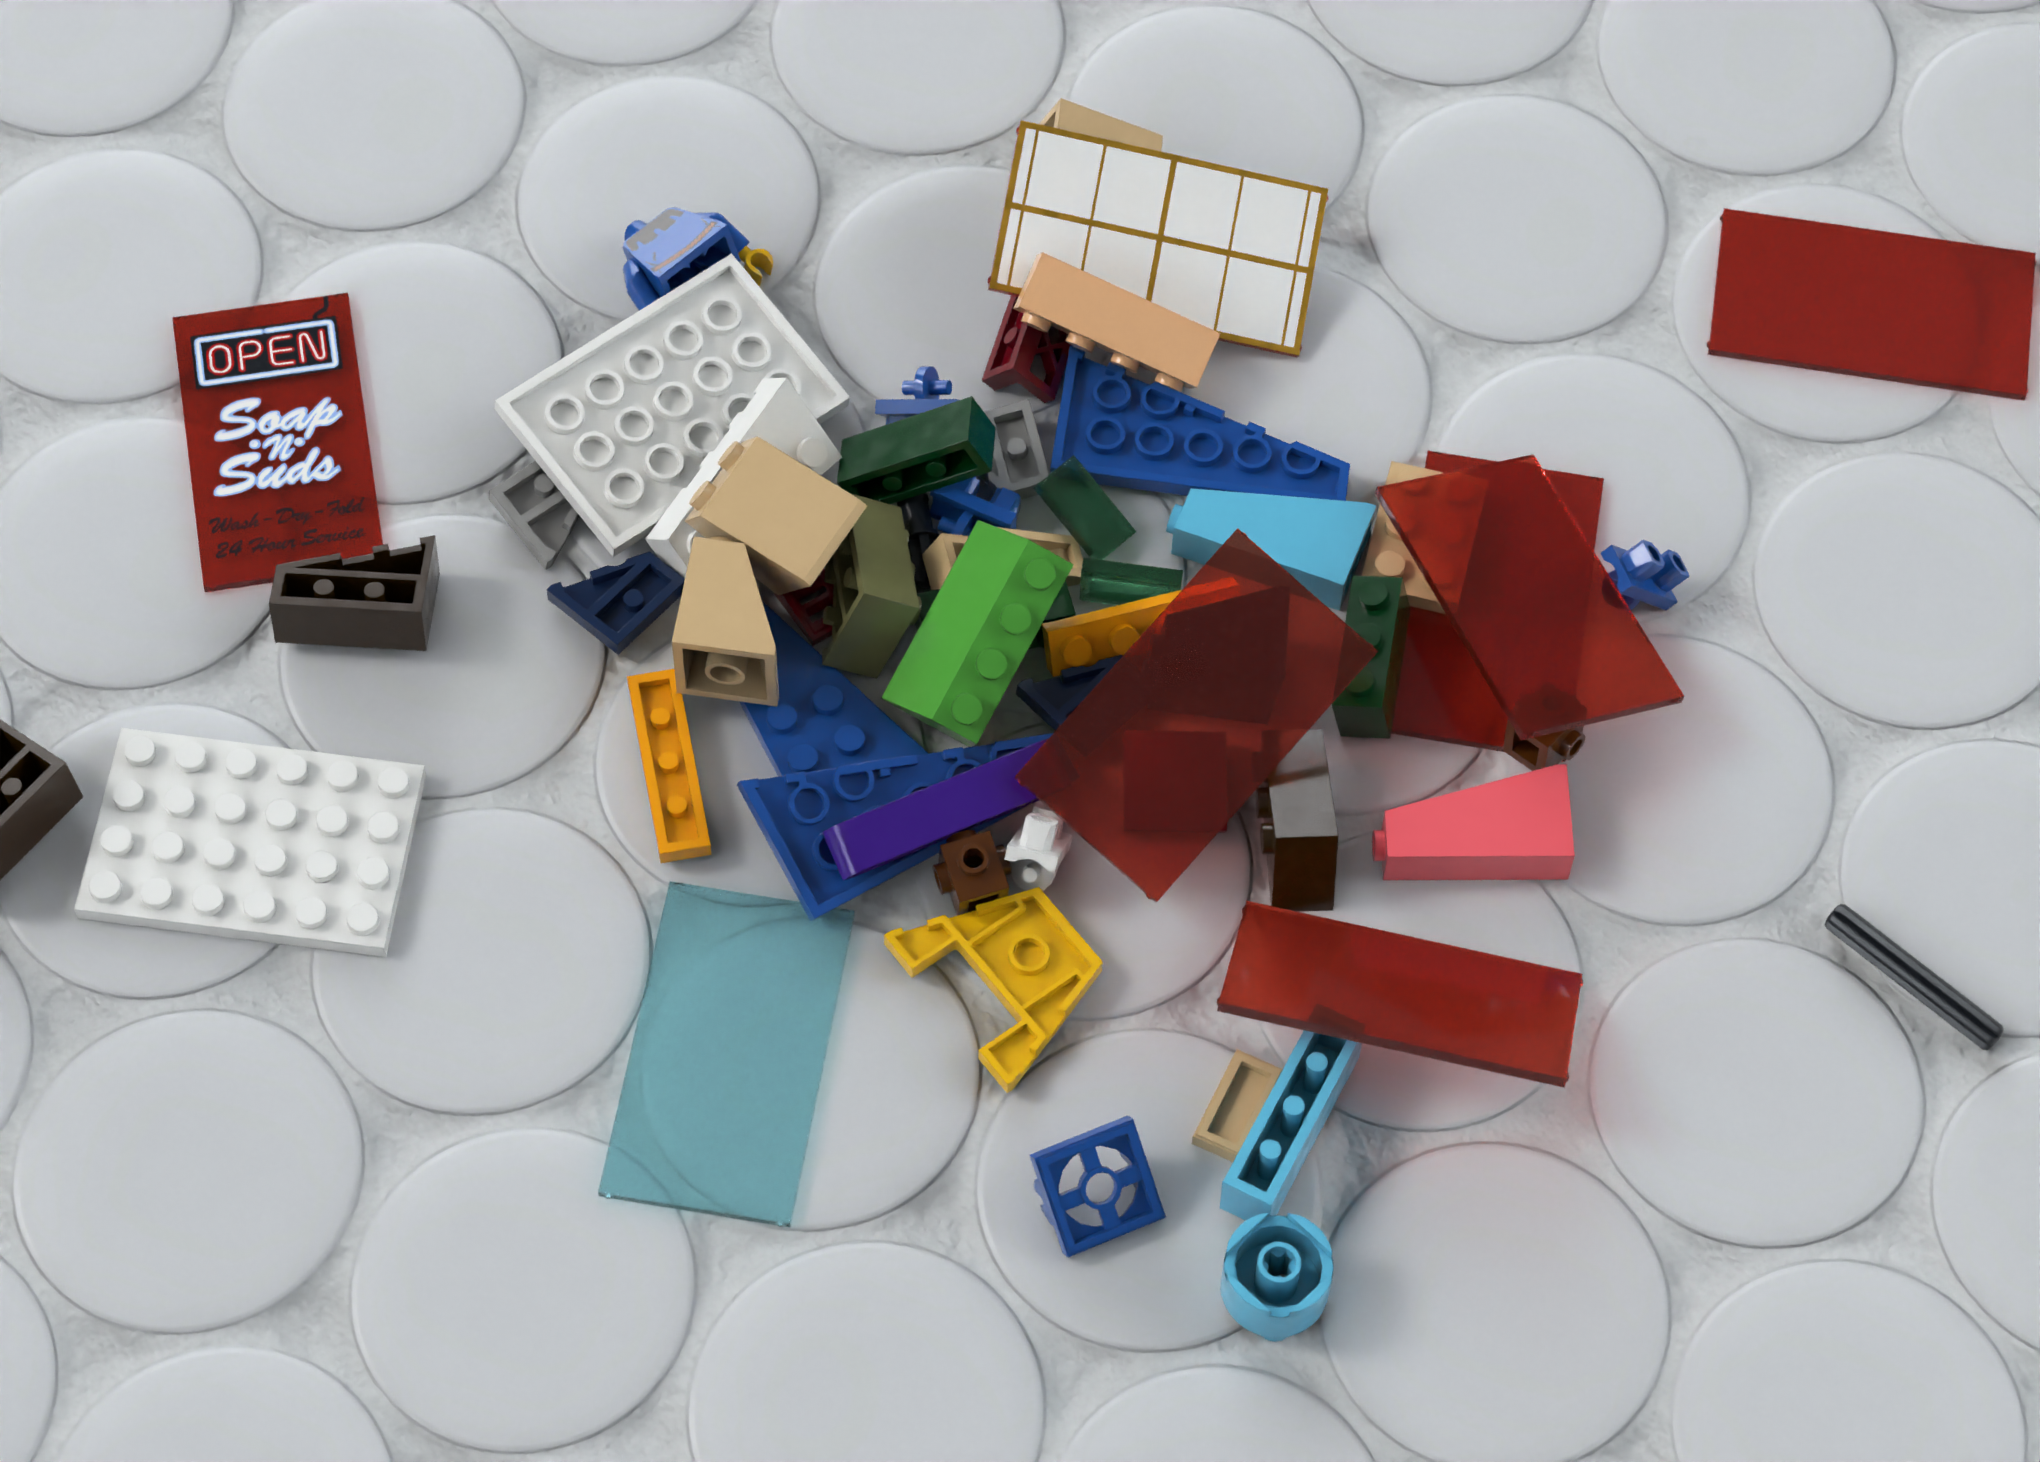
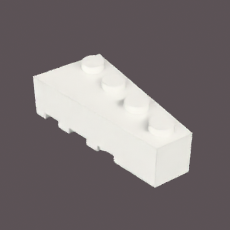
[645,377,842,578]

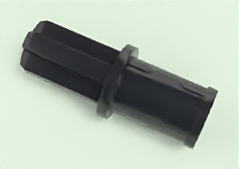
[897,493,940,589]

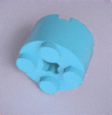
[1220,1213,1333,1342]

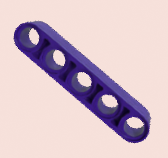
[822,738,1071,881]

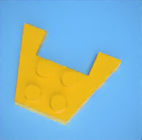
[884,887,1103,1093]

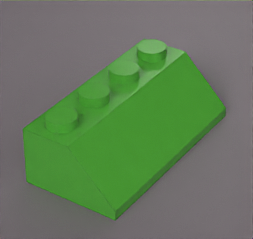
[881,520,1074,747]

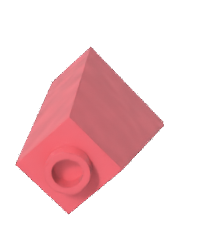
[1372,764,1575,880]

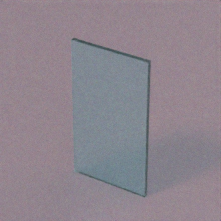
[598,881,855,1228]

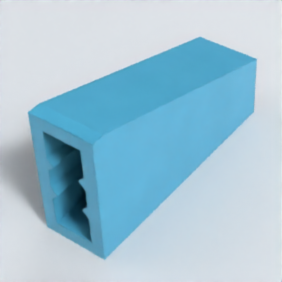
[1166,488,1376,611]

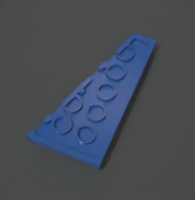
[1050,346,1350,501]
[739,601,929,777]
[736,733,1079,921]

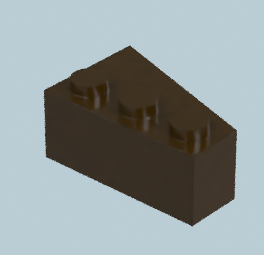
[269,535,440,651]
[0,719,83,880]
[1251,729,1339,913]

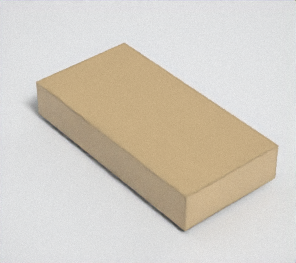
[1192,1049,1283,1162]

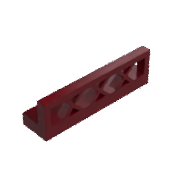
[981,293,1073,404]

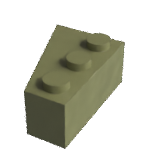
[822,493,921,679]

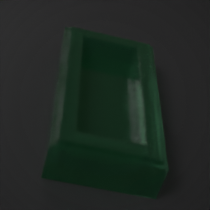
[1033,455,1136,565]
[1079,557,1183,605]

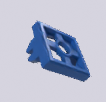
[1029,1115,1166,1257]

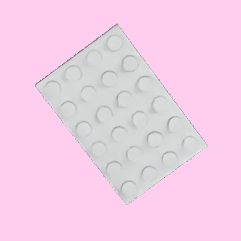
[494,254,850,557]
[74,728,426,957]

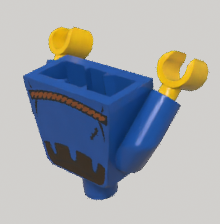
[622,207,773,311]

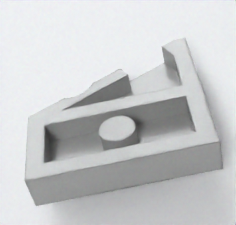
[979,399,1054,499]
[488,461,580,570]

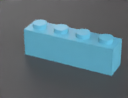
[1220,1008,1364,1220]

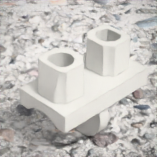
[1004,801,1073,890]

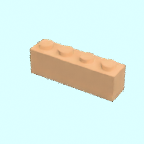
[1013,252,1221,392]

